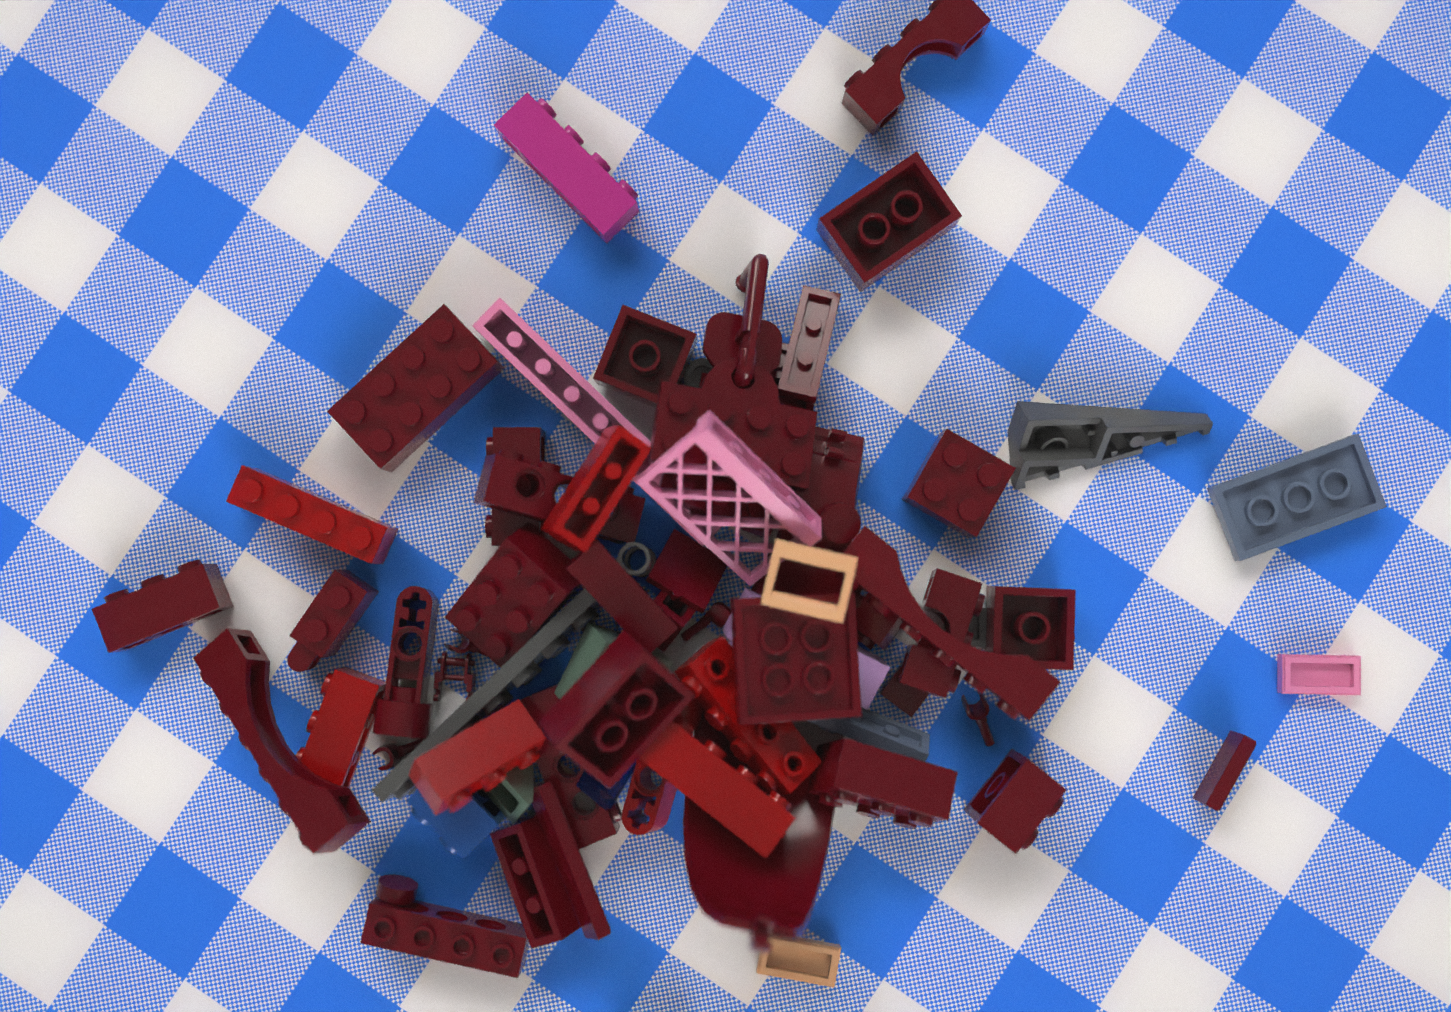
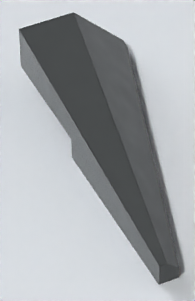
[1008,401,1213,489]

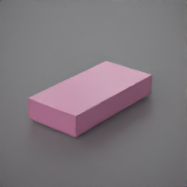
[1277,654,1361,695]

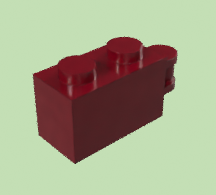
[287,569,379,672]

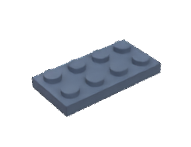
[1207,434,1387,561]

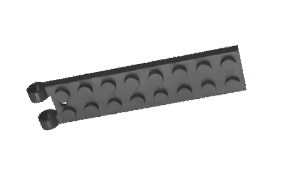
[371,542,657,802]

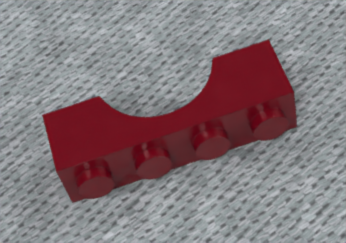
[842,0,991,136]

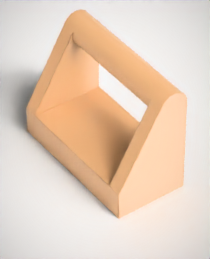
[761,539,858,624]

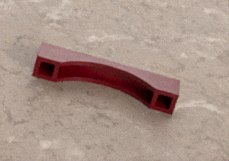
[835,526,1061,721]
[193,628,371,855]

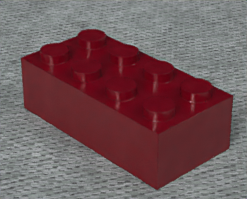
[327,304,505,473]

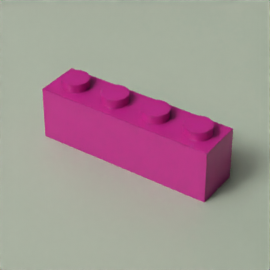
[494,92,639,244]

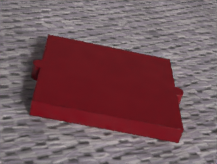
[646,529,727,614]

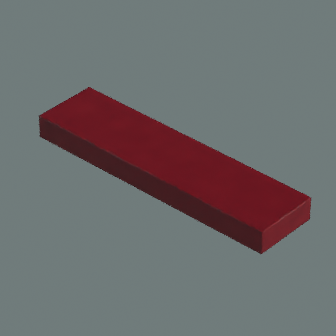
[532,781,611,940]

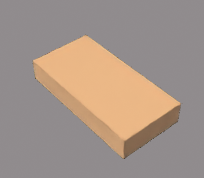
[756,936,841,987]

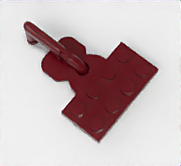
[648,254,817,492]

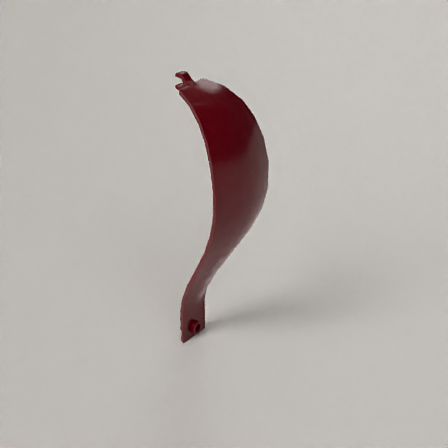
[683,427,865,952]

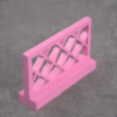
[636,410,822,586]

